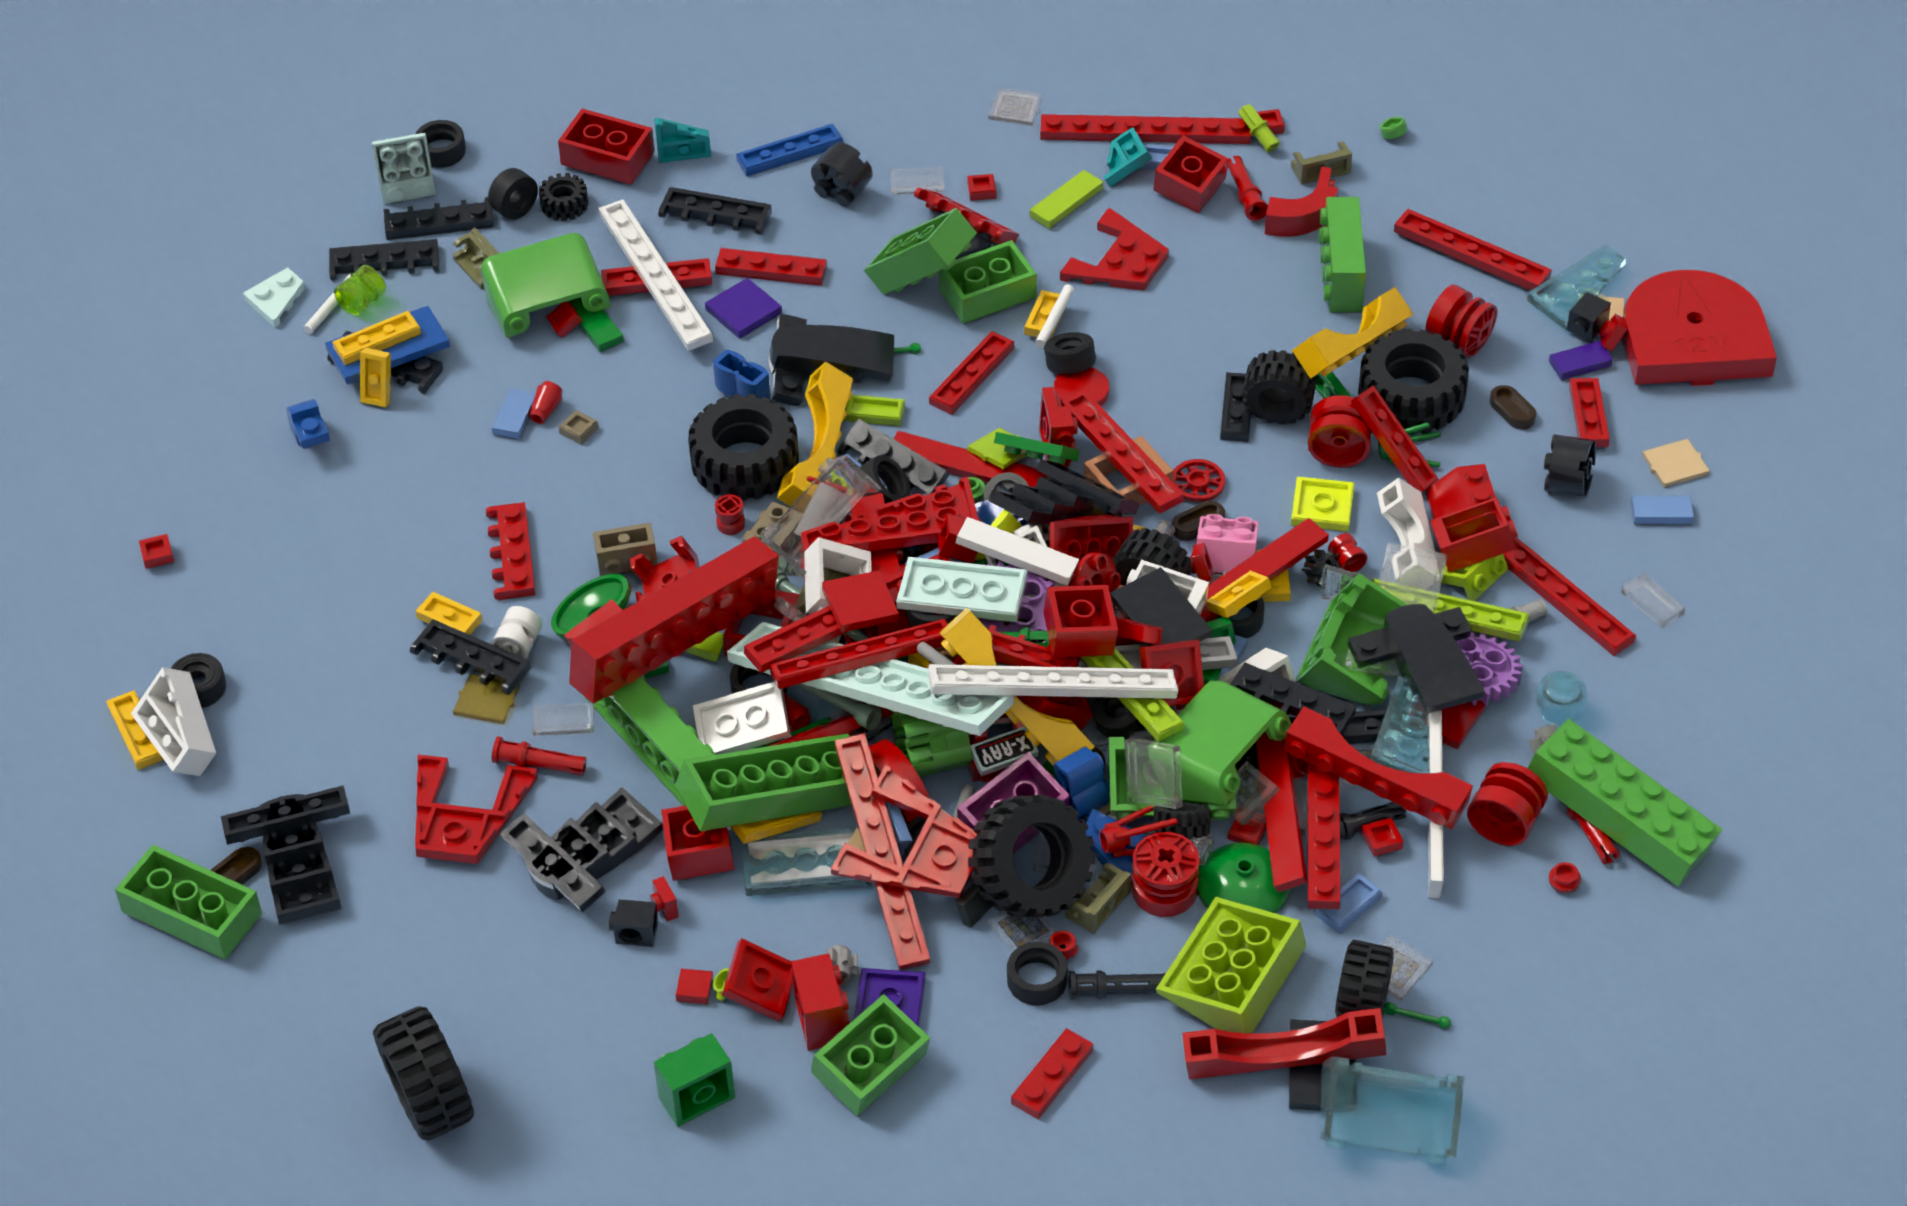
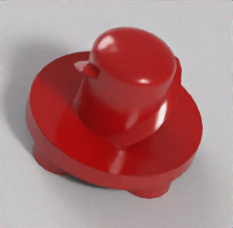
[1066,552,1121,593]

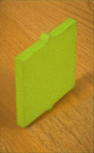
[967,427,1027,469]

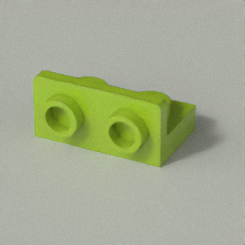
[1440,554,1508,601]

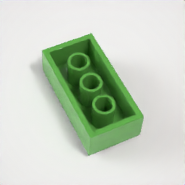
[1318,197,1366,313]
[864,208,977,295]
[115,845,262,960]

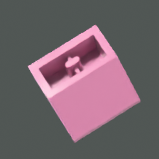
[1196,514,1259,573]

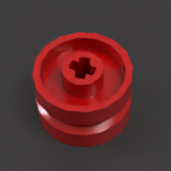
[1307,396,1372,468]

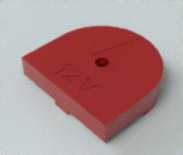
[1621,270,1777,386]

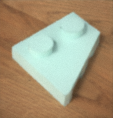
[243,267,305,328]

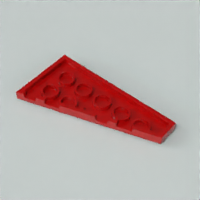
[800,476,979,554]

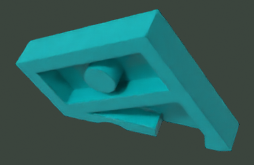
[654,118,711,163]
[1104,127,1152,187]

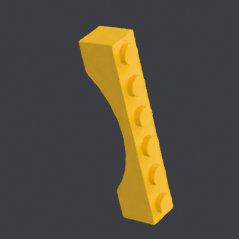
[1292,287,1414,379]
[777,362,853,513]
[940,608,1095,766]

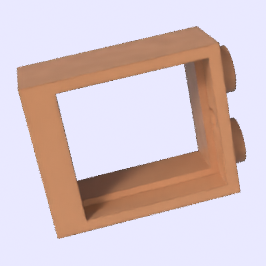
[1084,436,1174,515]

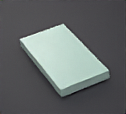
[896,557,1028,622]

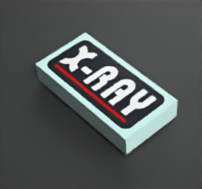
[970,726,1039,776]

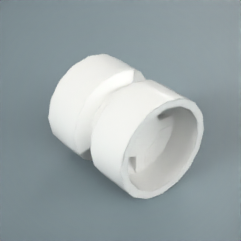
[491,606,543,659]

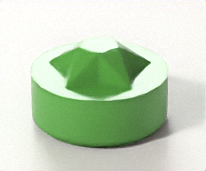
[1380,117,1408,139]

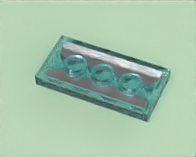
[741,828,872,896]

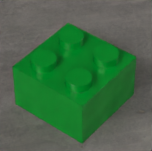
[653,1033,736,1127]

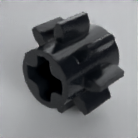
[1302,549,1340,586]

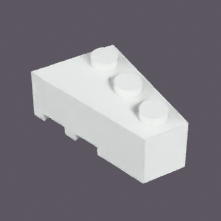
[131,667,216,776]

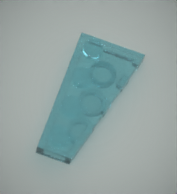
[1527,244,1626,330]
[1370,675,1430,773]

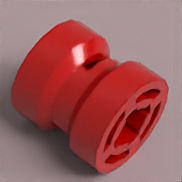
[715,494,745,535]
[1327,533,1368,574]

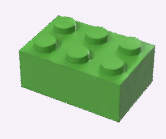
[938,240,1037,324]
[811,994,930,1116]

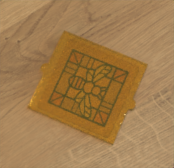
[453,674,520,725]

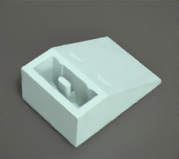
[372,133,436,204]

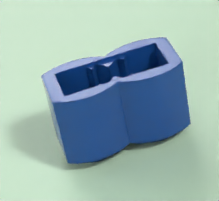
[713,350,770,399]
[1054,746,1109,819]

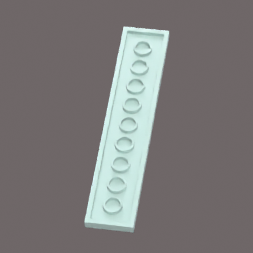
[727,622,1014,736]

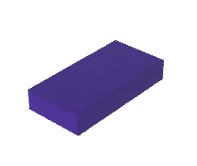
[1549,341,1613,380]

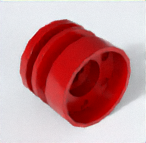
[1425,284,1498,357]
[1467,762,1548,846]
[1132,832,1200,917]

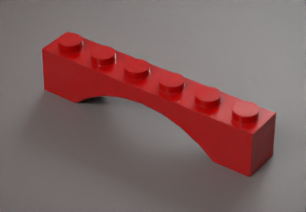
[1284,706,1473,830]
[1182,1008,1387,1080]

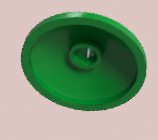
[551,574,631,639]
[1198,843,1291,913]

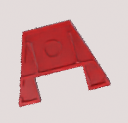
[1060,208,1169,290]

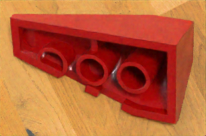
[1050,514,1134,563]

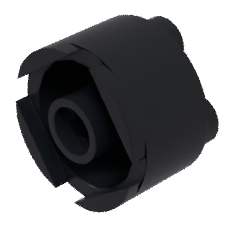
[811,142,873,207]
[1544,434,1596,496]

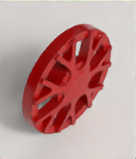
[1173,459,1225,503]

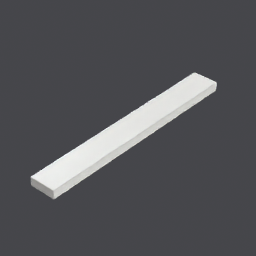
[599,199,713,351]
[927,664,1178,699]
[1427,710,1444,899]

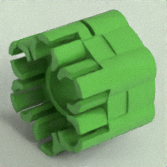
[889,709,972,777]

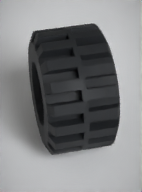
[1242,350,1317,424]
[1112,528,1193,585]
[1335,939,1394,1017]

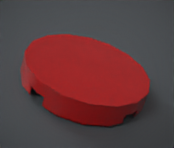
[1054,367,1109,406]

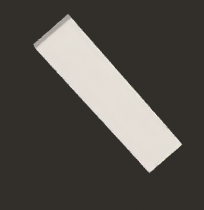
[956,517,1079,586]

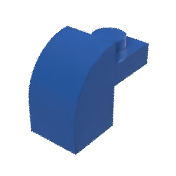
[286,399,330,449]

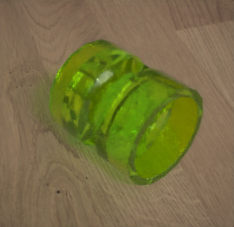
[334,265,386,316]

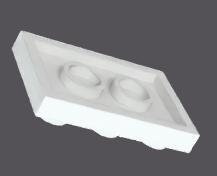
[693,681,791,755]

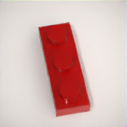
[1569,378,1610,447]
[1011,1028,1093,1120]

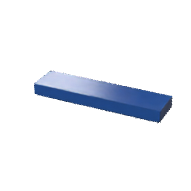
[736,124,843,177]

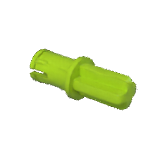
[1238,104,1280,153]

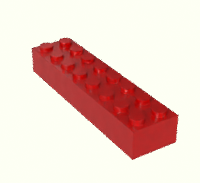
[569,536,779,704]

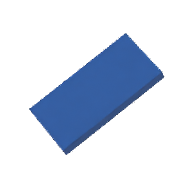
[325,306,450,385]

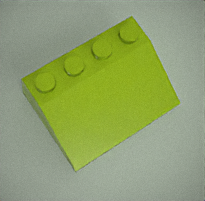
[1156,897,1306,1033]

